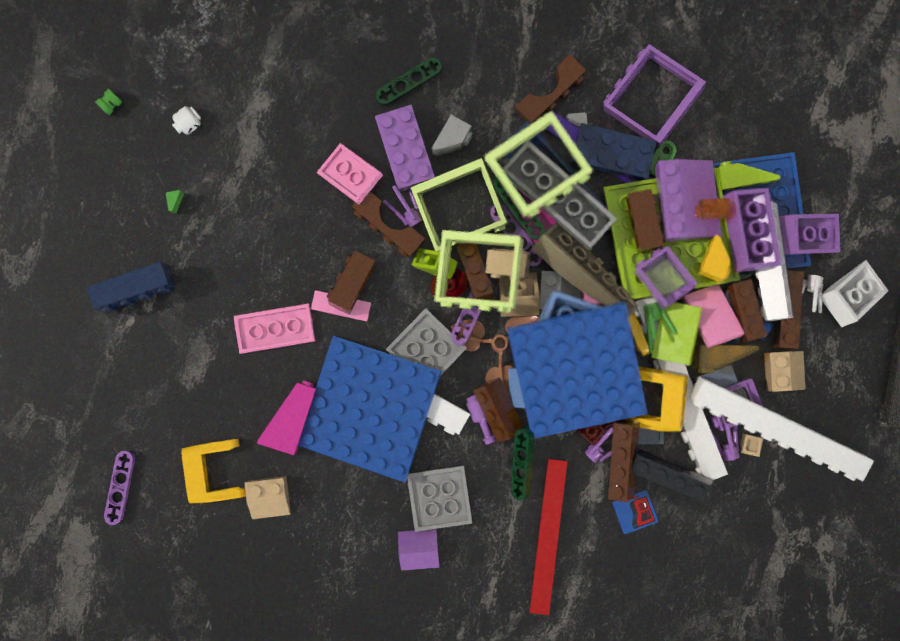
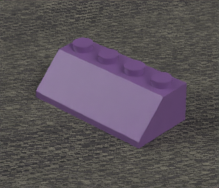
[722,188,782,273]

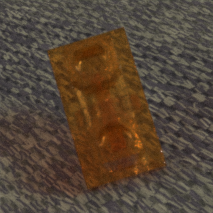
[695,198,732,220]

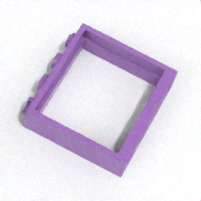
[603,44,706,149]

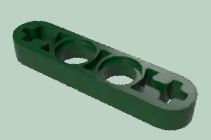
[376,58,442,106]
[493,177,545,240]
[511,427,534,501]

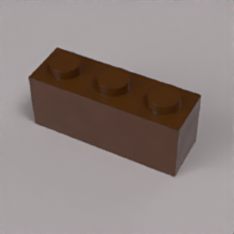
[625,189,665,253]
[457,243,494,301]
[327,251,376,315]
[727,279,767,343]
[473,377,524,442]

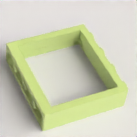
[485,111,592,218]
[411,158,509,252]
[435,230,523,313]

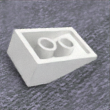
[819,260,888,327]

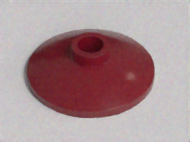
[430,269,467,298]

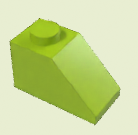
[412,248,458,279]

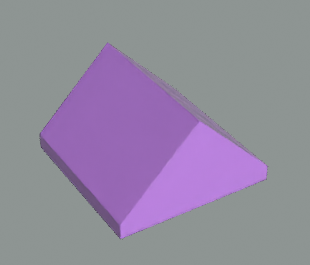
[398,529,439,571]

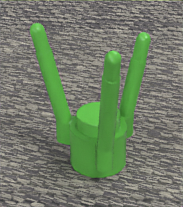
[643,302,677,353]

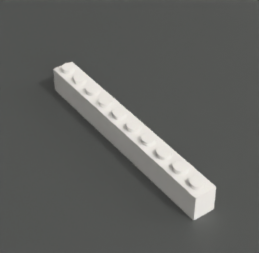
[634,296,728,480]
[689,376,874,481]

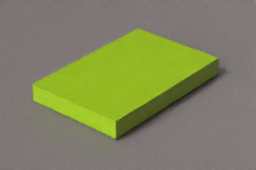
[651,302,703,366]

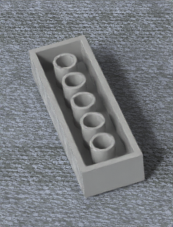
[502,141,617,250]

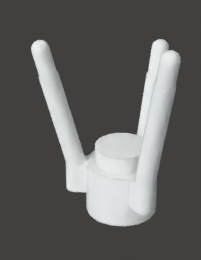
[802,275,824,313]

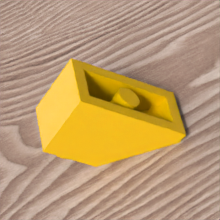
[697,235,731,282]

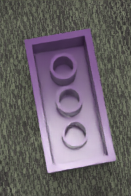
[375,105,435,192]

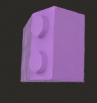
[779,214,840,255]

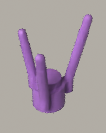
[383,185,423,227]
[710,423,740,461]
[585,425,613,463]

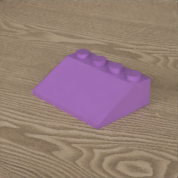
[655,159,722,242]

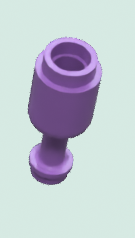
[466,395,496,444]

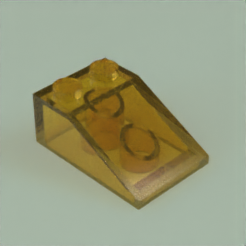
[692,345,759,373]

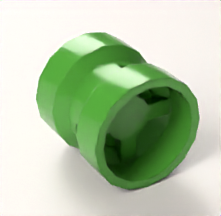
[95,88,122,115]

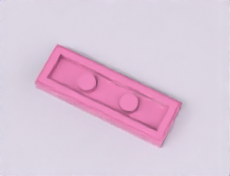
[311,291,371,321]

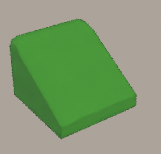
[166,190,184,214]

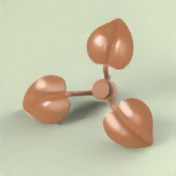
[451,315,539,395]

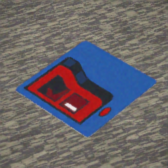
[613,490,658,534]

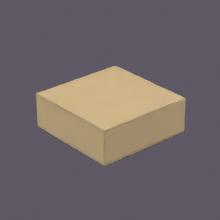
[739,434,763,457]

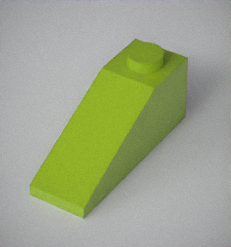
[717,161,781,192]

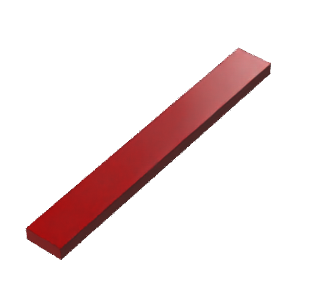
[529,459,567,615]

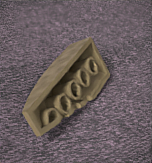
[532,222,638,316]

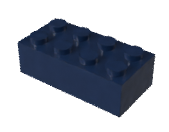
[570,123,657,181]
[86,262,176,313]

